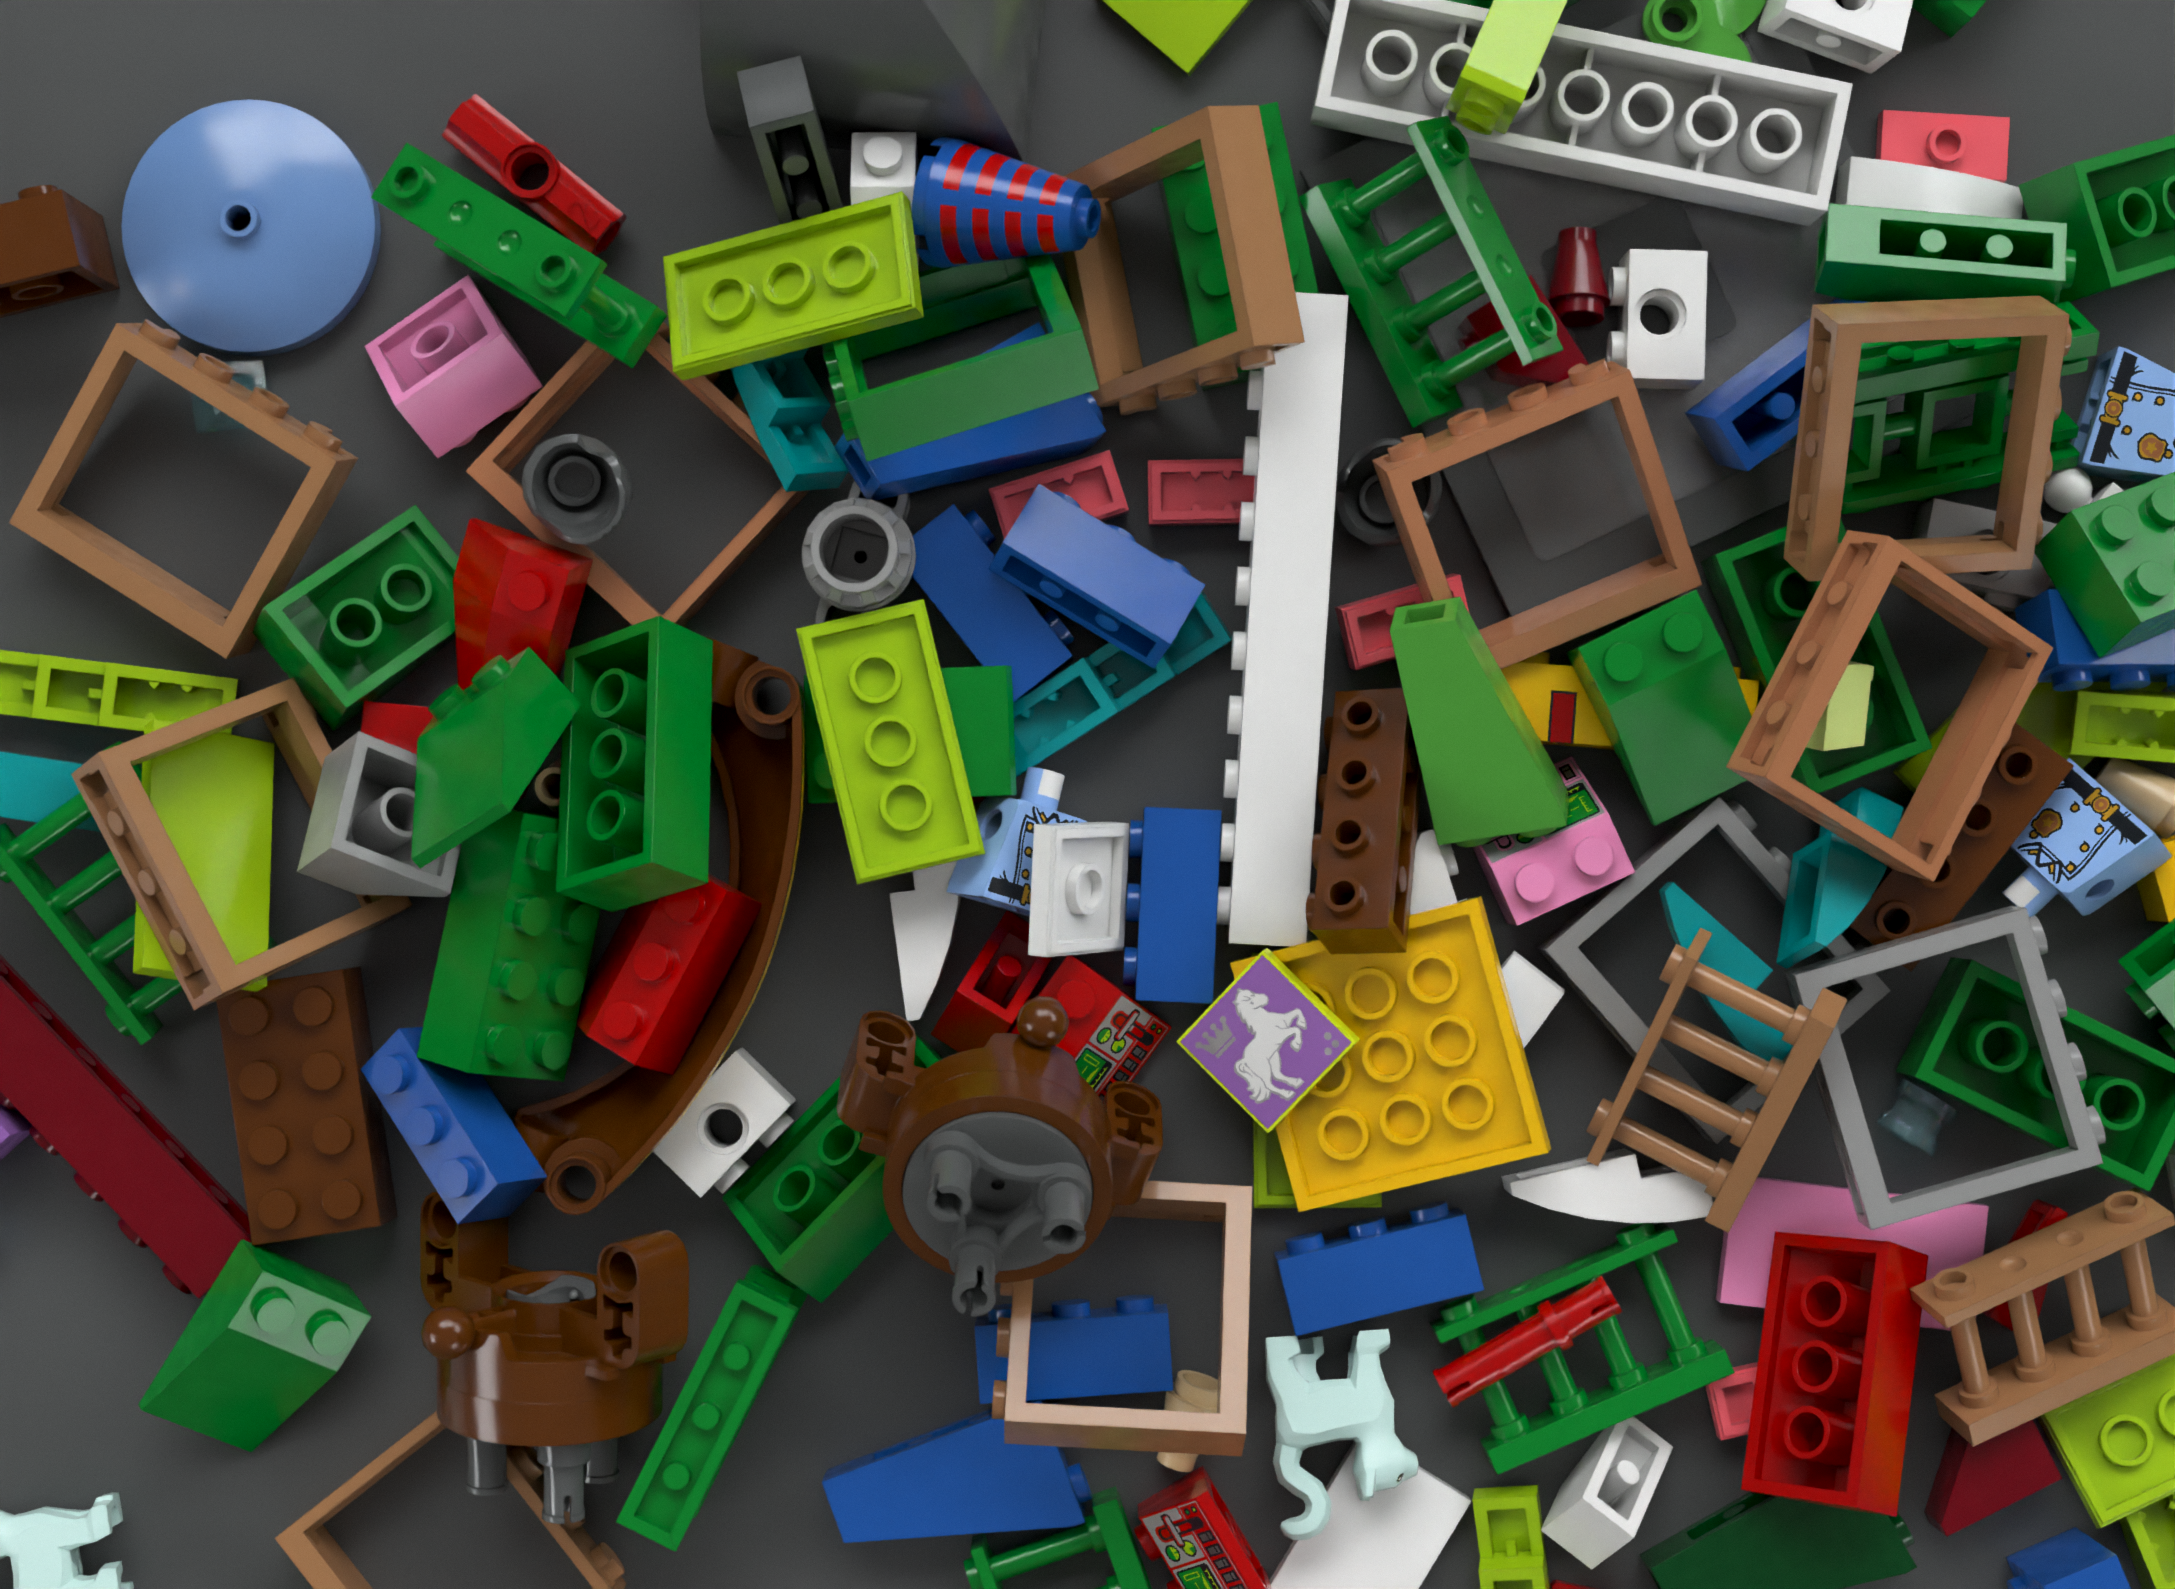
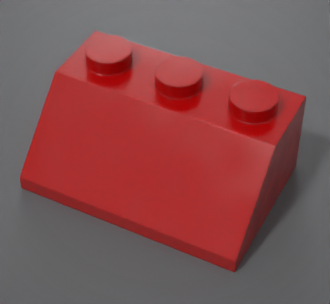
[577,873,761,1075]

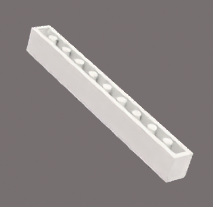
[1217,292,1349,947]

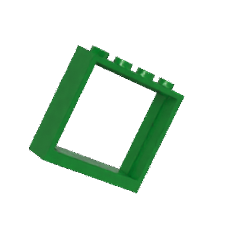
[822,254,1099,462]

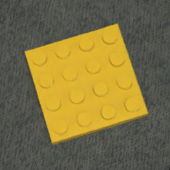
[1230,896,1551,1212]

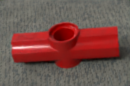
[441,94,627,256]

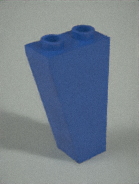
[834,322,1106,500]
[822,1400,1093,1543]

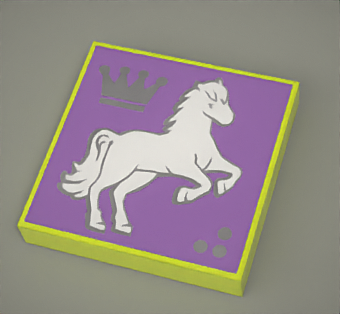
[1176,948,1360,1133]

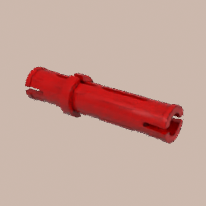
[1433,1275,1623,1408]

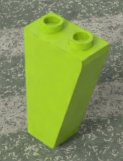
[1445,0,1567,135]

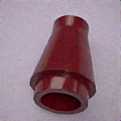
[1547,227,1611,327]

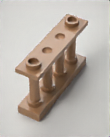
[1586,927,1847,1233]
[1910,1187,2175,1447]

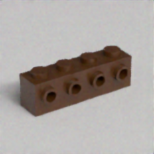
[1306,688,1422,954]
[1849,722,2074,972]

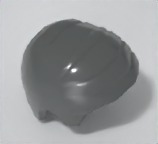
[522,434,633,544]
[1336,438,1443,547]

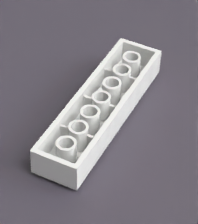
[1310,0,1853,227]

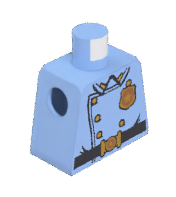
[2071,346,2175,483]
[2002,758,2172,917]
[947,767,1087,917]

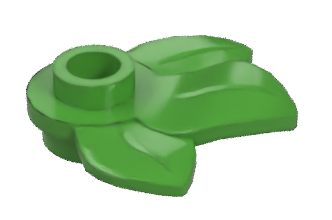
[1641,0,1767,63]

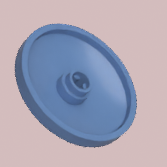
[121,99,381,356]

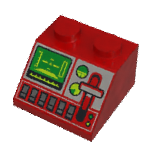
[1010,955,1172,1101]
[1133,1465,1271,1589]

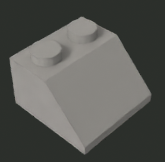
[297,731,461,897]

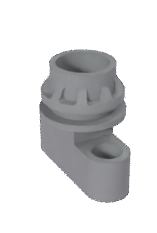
[802,481,916,624]

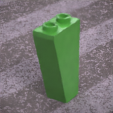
[1390,597,1569,847]

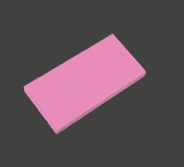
[1716,1177,1989,1331]

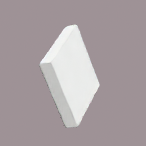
[1028,821,1130,957]

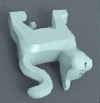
[1265,1329,1419,1540]
[0,1492,134,1589]

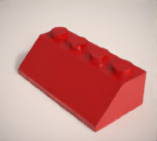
[1741,1231,1929,1517]

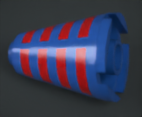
[912,137,1101,268]

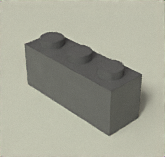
[737,55,844,224]

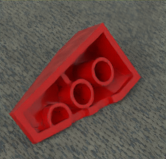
[453,517,593,800]

